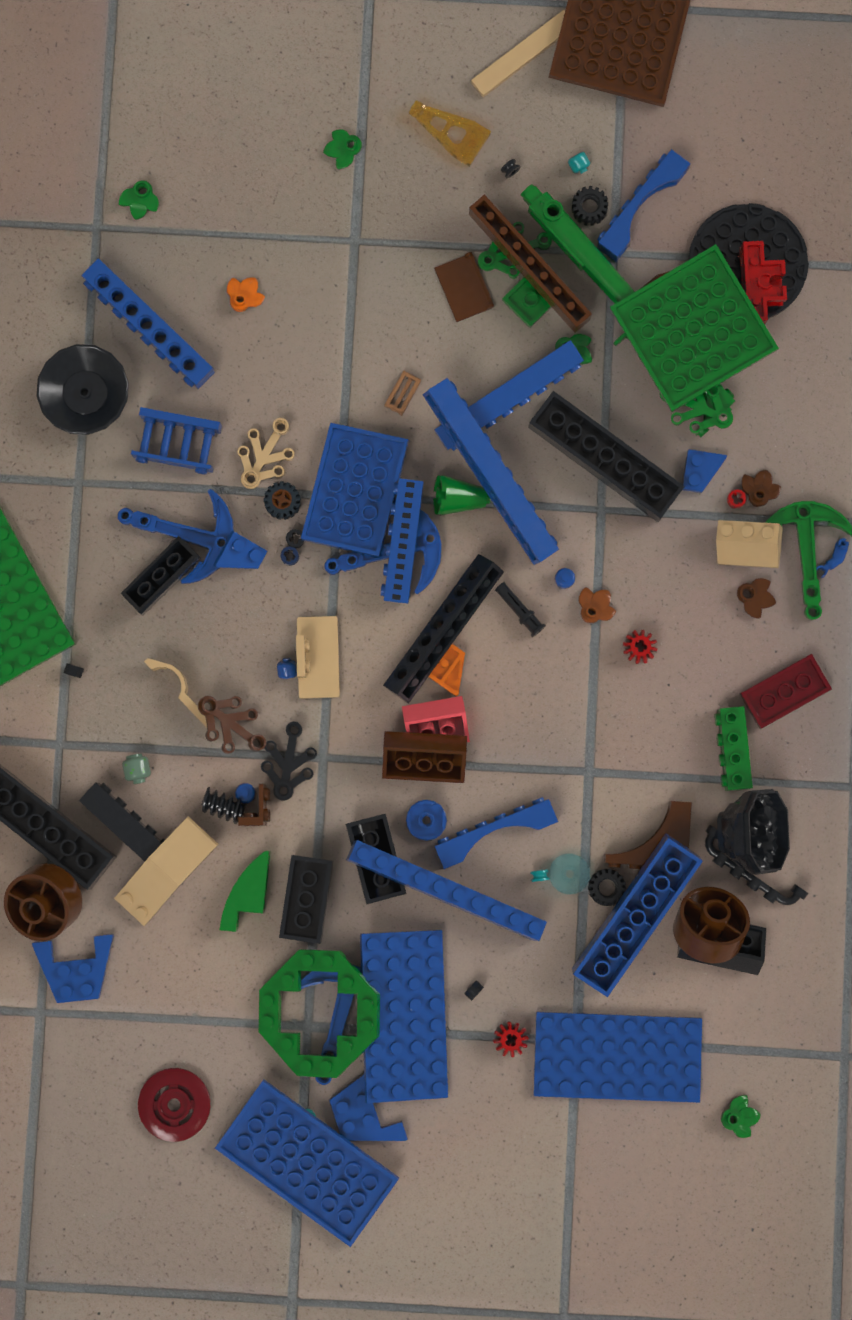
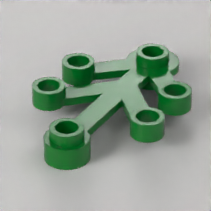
[478,222,552,279]
[660,386,733,434]

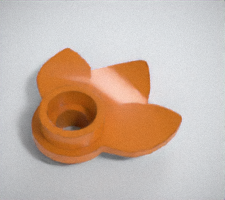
[227,277,265,312]

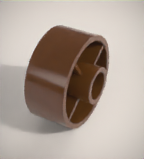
[4,863,82,941]
[673,887,750,963]

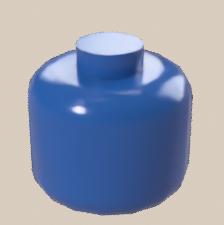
[555,568,575,589]
[277,658,297,679]
[235,783,256,803]

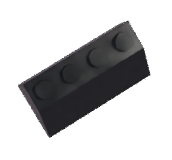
[121,536,201,616]
[677,924,766,975]

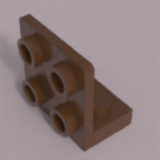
[238,784,270,826]

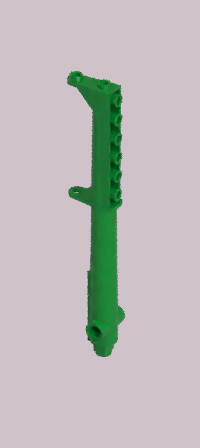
[521,184,735,438]

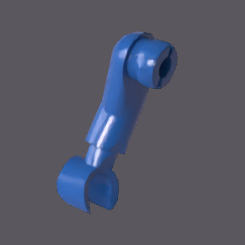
[816,538,849,578]

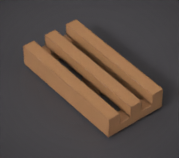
[384,370,421,416]

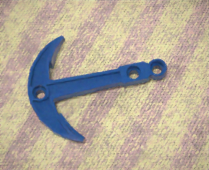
[118,489,234,584]
[324,499,442,594]
[301,964,361,1085]

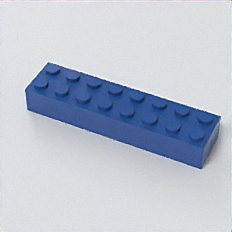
[572,834,703,998]

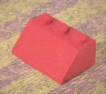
[402,696,470,743]

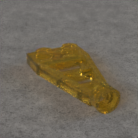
[409,100,491,167]

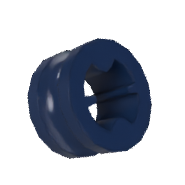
[280,546,299,566]

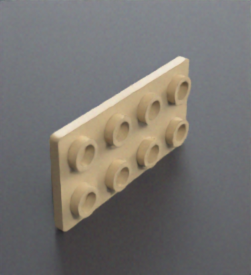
[296,616,340,699]

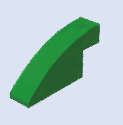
[219,851,271,932]

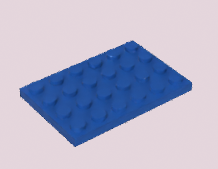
[301,423,409,557]

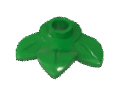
[323,129,362,170]
[119,180,159,220]
[555,334,592,364]
[721,1095,761,1138]

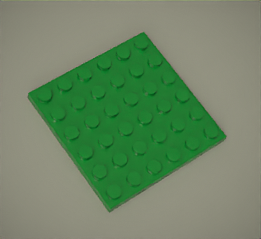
[610,244,779,412]

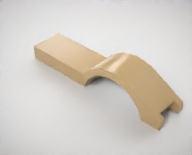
[144,658,207,728]

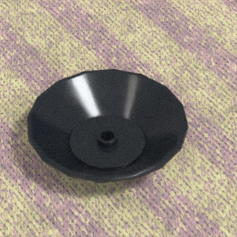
[36,344,129,435]

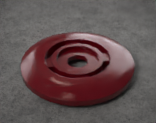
[138,1068,211,1142]

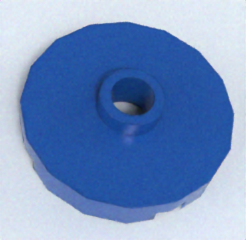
[406,800,447,841]

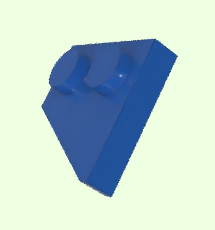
[683,449,727,493]

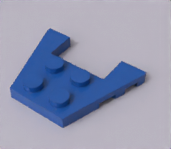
[32,934,114,1003]
[329,1074,408,1141]

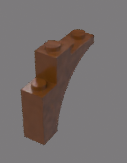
[604,801,692,869]

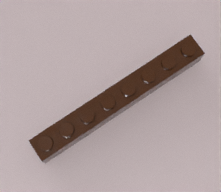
[469,194,592,333]

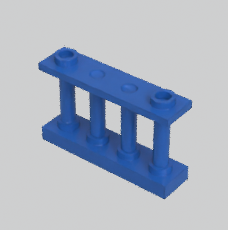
[131,407,222,475]

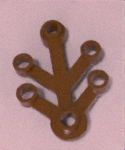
[198,696,266,754]

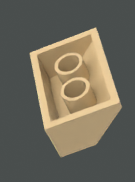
[716,520,783,568]

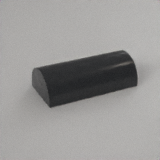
[345,813,407,905]

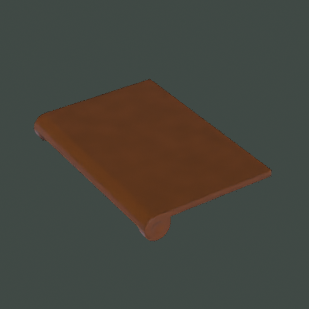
[434,252,495,322]

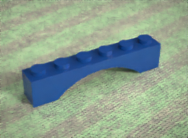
[597,149,691,262]
[435,797,558,869]

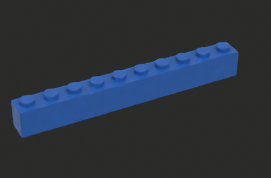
[422,378,559,565]
[346,840,547,941]

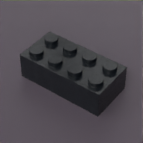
[279,855,334,944]

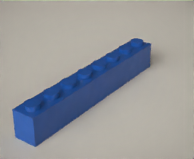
[434,340,584,451]

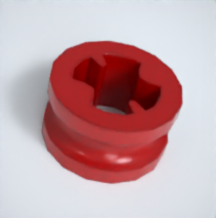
[727,489,746,509]

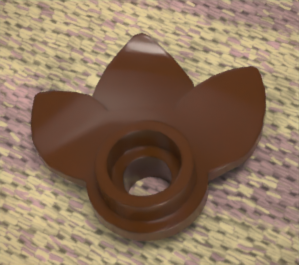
[741,470,781,507]
[737,578,776,619]

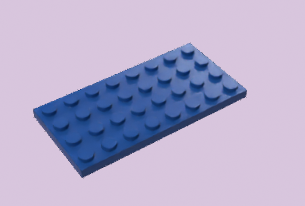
[360,930,448,1103]
[533,1012,702,1103]
[215,1079,399,1247]

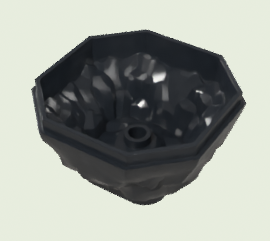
[717,789,790,875]

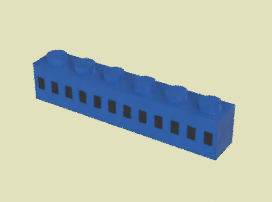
[380,478,424,604]

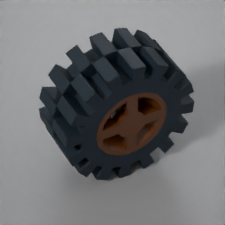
[264,481,301,520]

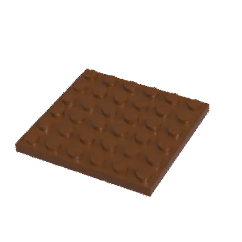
[548,0,690,107]

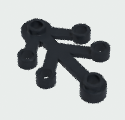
[261,721,317,801]

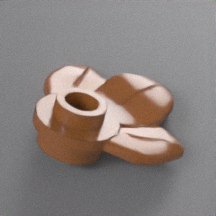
[579,587,616,623]

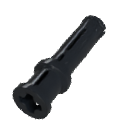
[495,582,546,638]

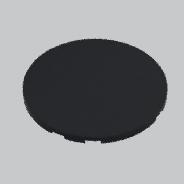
[688,203,809,319]

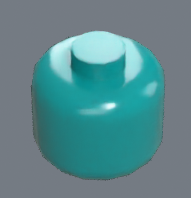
[568,152,590,174]

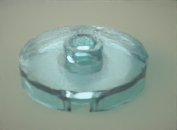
[549,854,590,894]

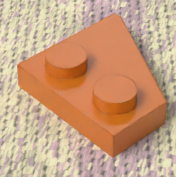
[428,644,465,697]

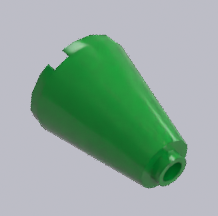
[433,475,490,516]

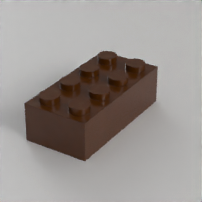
[382,731,467,783]

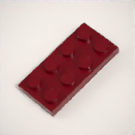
[740,654,832,729]

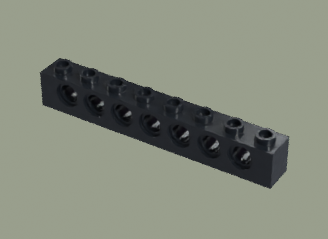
[383,554,504,704]

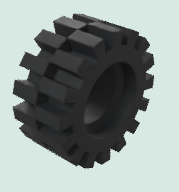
[572,186,608,226]
[588,869,626,906]

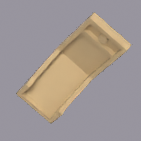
[114,816,218,926]

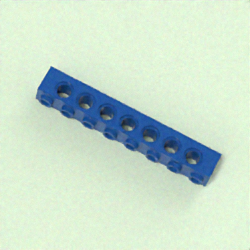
[81,258,215,389]

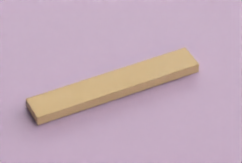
[471,10,565,98]

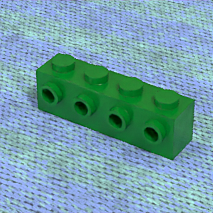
[714,706,753,791]

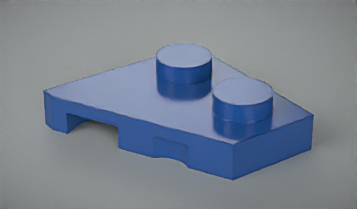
[213,531,267,569]

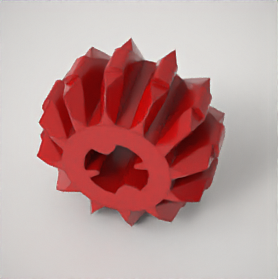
[623,630,657,664]
[493,1021,529,1057]

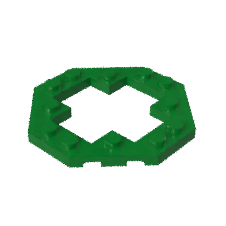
[258,949,380,1078]

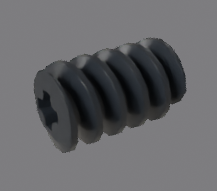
[201,787,247,824]

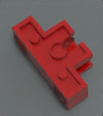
[739,241,787,324]

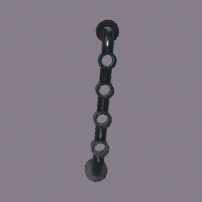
[705,825,809,905]

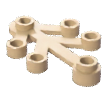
[237,418,295,489]

